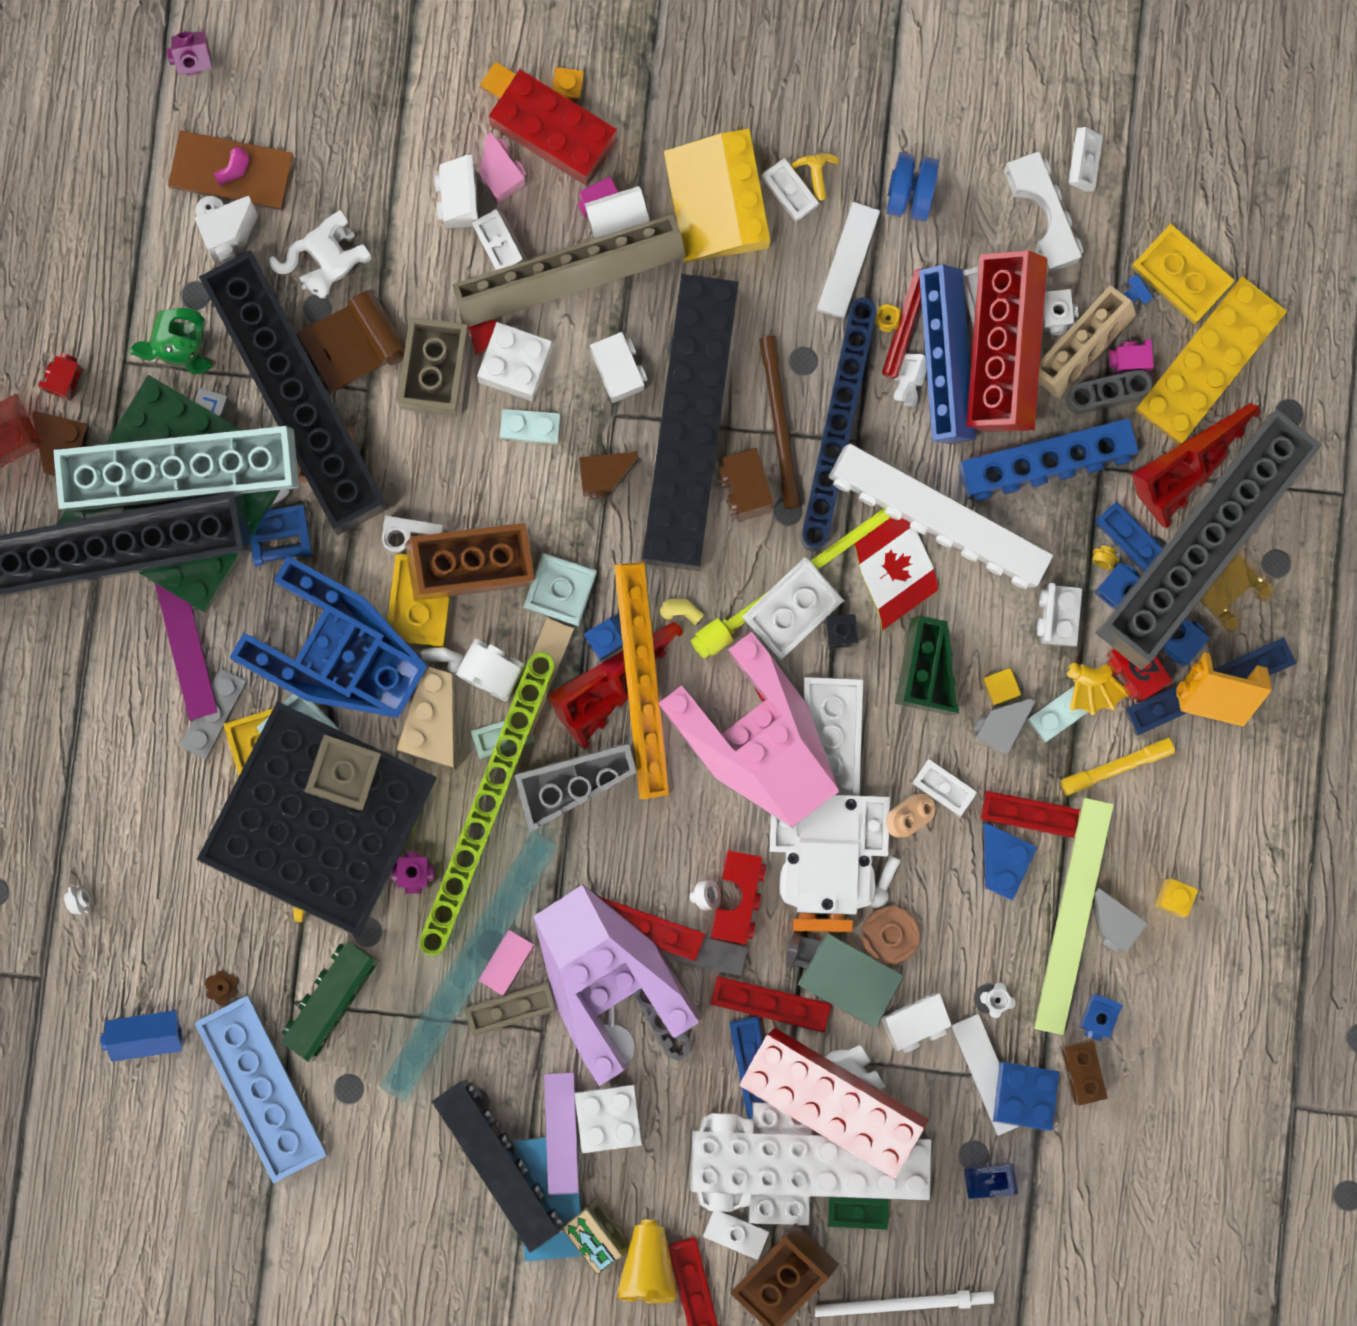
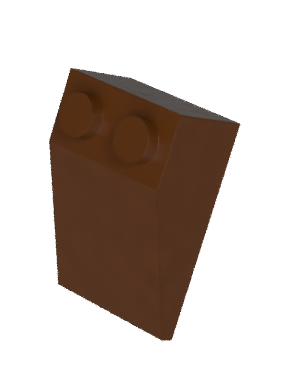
[730,1223,839,1326]

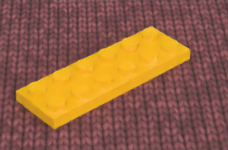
[1135,276,1287,445]

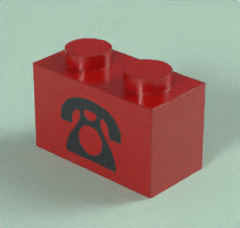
[1106,649,1173,703]

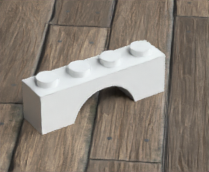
[1004,151,1083,275]

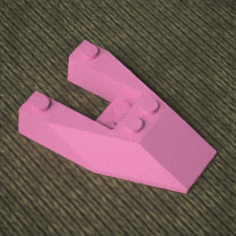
[659,632,839,828]

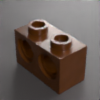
[1060,1040,1108,1106]

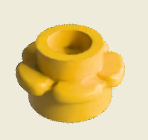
[874,304,902,332]
[1092,545,1120,570]

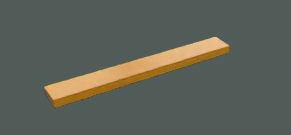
[614,562,669,799]

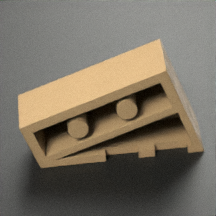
[397,666,455,769]

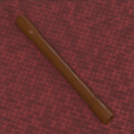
[759,336,802,509]

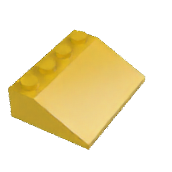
[664,129,770,263]

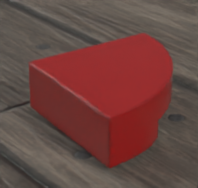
[469,320,497,356]

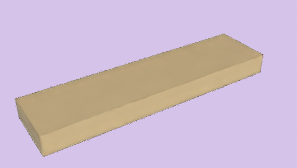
[511,618,574,737]

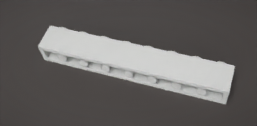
[828,444,1053,589]

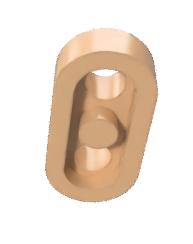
[886,794,935,837]

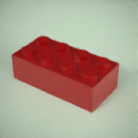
[488,69,617,186]

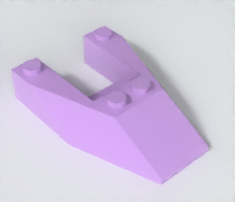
[533,885,703,1086]

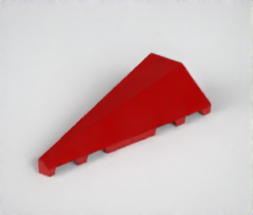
[1132,403,1261,529]
[547,622,683,749]

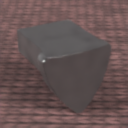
[786,931,821,968]

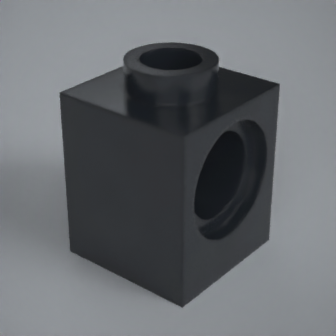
[824,614,858,650]

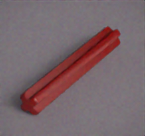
[882,269,922,379]

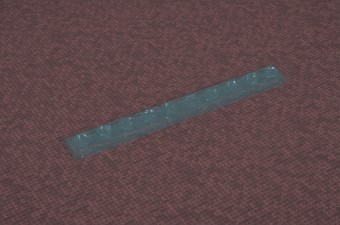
[379,831,558,1102]

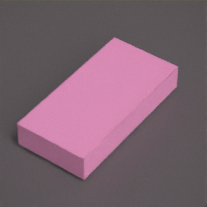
[478,929,534,996]

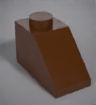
[579,451,638,500]

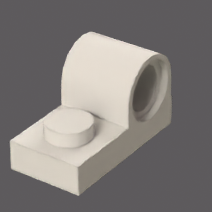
[382,516,444,555]

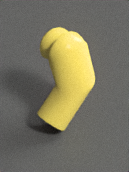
[660,598,705,626]

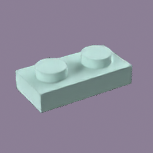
[500,409,560,444]
[1027,686,1088,743]

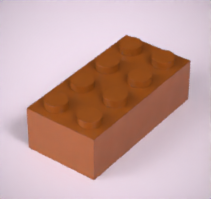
[405,523,535,601]

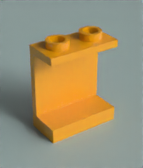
[1176,652,1272,727]

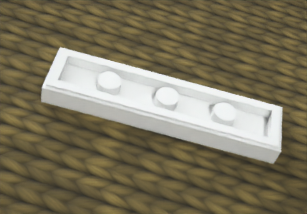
[816,202,880,320]
[951,1014,1020,1136]

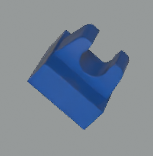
[1123,274,1155,306]

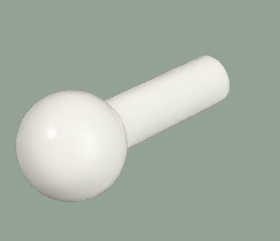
[869,855,901,908]

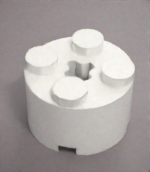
[456,638,526,702]

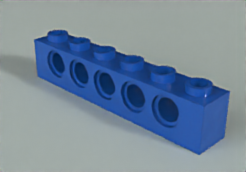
[958,418,1139,502]

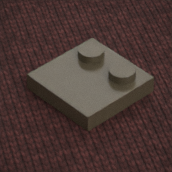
[305,735,381,811]

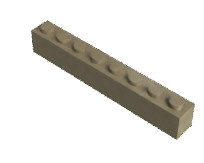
[452,214,686,327]

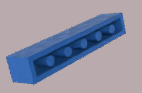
[919,265,976,445]

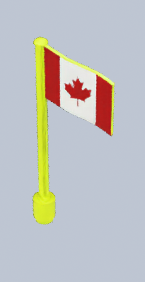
[690,508,938,659]

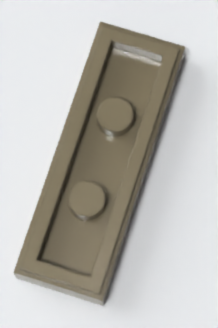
[464,982,557,1036]

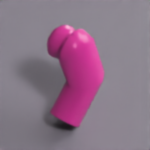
[214,147,249,186]

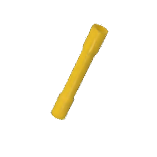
[1060,737,1175,796]

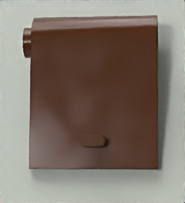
[296,289,405,393]

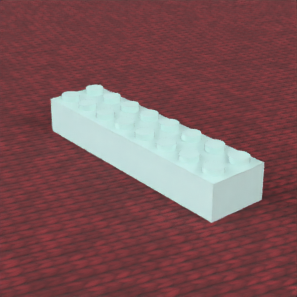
[54,426,299,511]

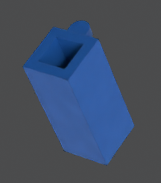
[100,1010,184,1062]

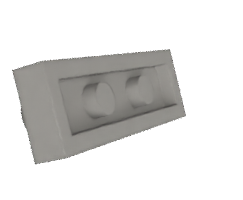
[179,669,247,760]

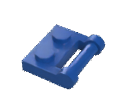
[251,504,313,567]

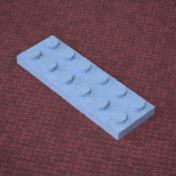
[194,996,328,1184]

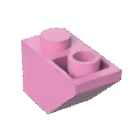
[480,132,526,205]

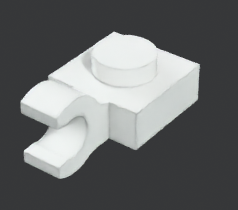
[894,354,927,407]

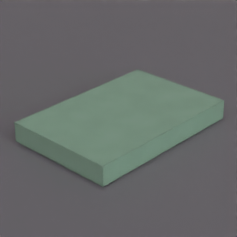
[798,933,903,1028]

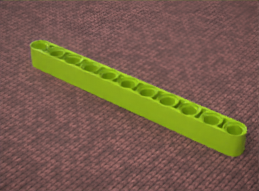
[419,652,554,956]

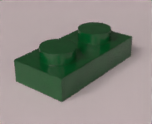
[827,1197,889,1230]

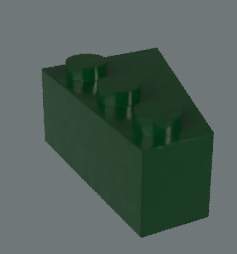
[895,615,960,716]

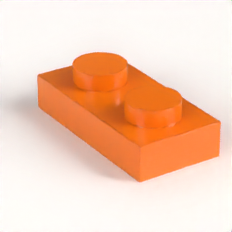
[792,913,853,932]

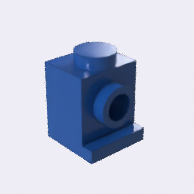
[1079,994,1123,1041]

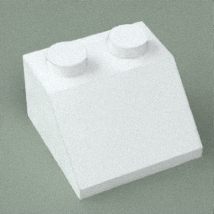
[434,155,479,229]
[194,196,258,263]
[881,993,951,1053]

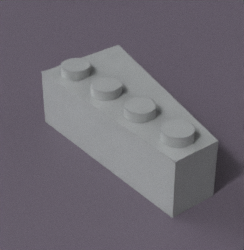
[514,742,637,832]

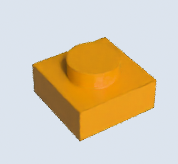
[552,67,584,102]

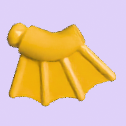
[1066,663,1129,715]

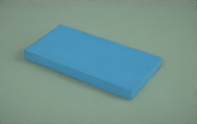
[514,1138,582,1262]

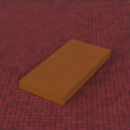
[168,130,294,210]

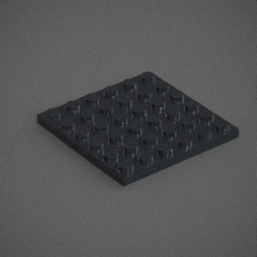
[197,701,437,938]

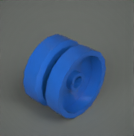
[886,151,939,222]

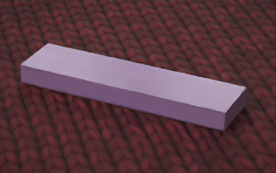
[544,1073,579,1195]

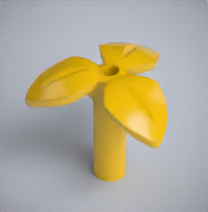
[791,153,839,201]

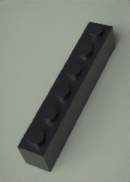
[431,1080,565,1253]

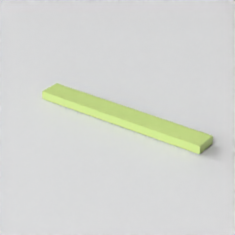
[1033,798,1114,1035]

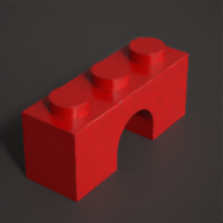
[710,850,767,945]

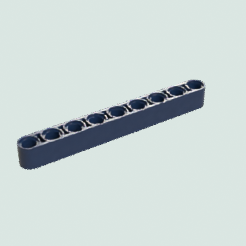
[801,297,876,551]

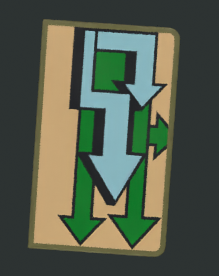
[563,1199,630,1275]

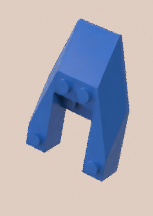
[229,556,427,718]

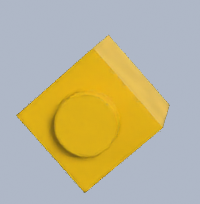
[1154,878,1198,918]

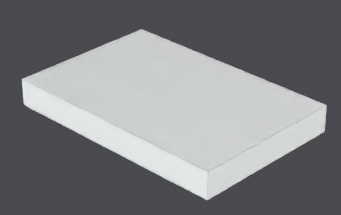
[742,557,844,660]

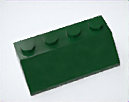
[281,941,379,1062]

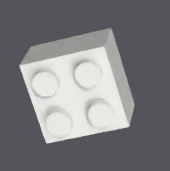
[477,322,553,402]
[574,1084,642,1153]

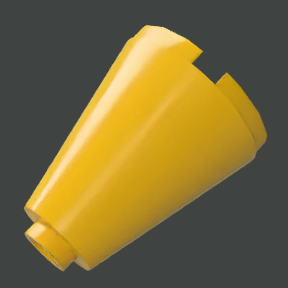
[617,1220,677,1303]

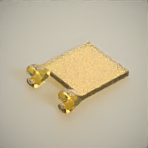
[1200,555,1273,632]

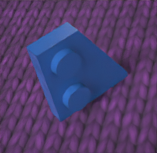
[983,823,1037,901]

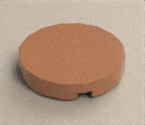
[861,906,920,964]

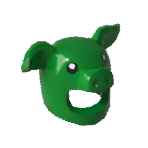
[129,308,212,375]

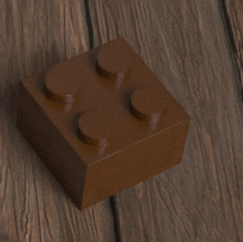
[718,448,774,522]

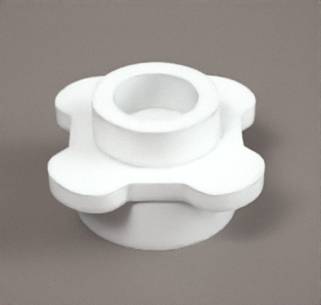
[64,885,91,915]
[980,983,1015,1018]

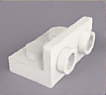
[1037,583,1082,647]

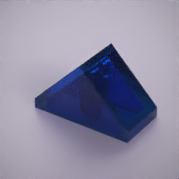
[964,1162,1019,1199]

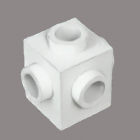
[1042,289,1079,336]

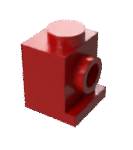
[38,353,83,401]

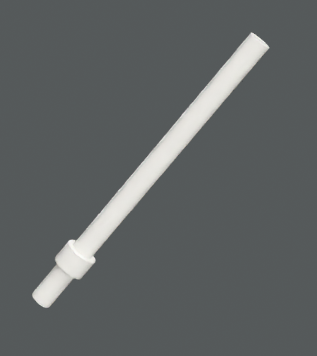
[814,1290,994,1317]

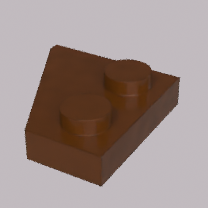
[32,411,89,477]

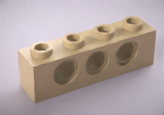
[1038,285,1136,399]

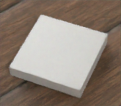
[584,186,650,239]

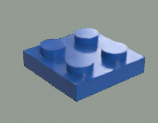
[993,1062,1059,1131]

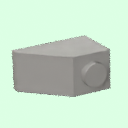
[973,699,1035,755]
[1093,888,1147,953]

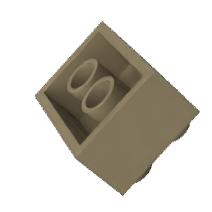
[397,317,469,417]

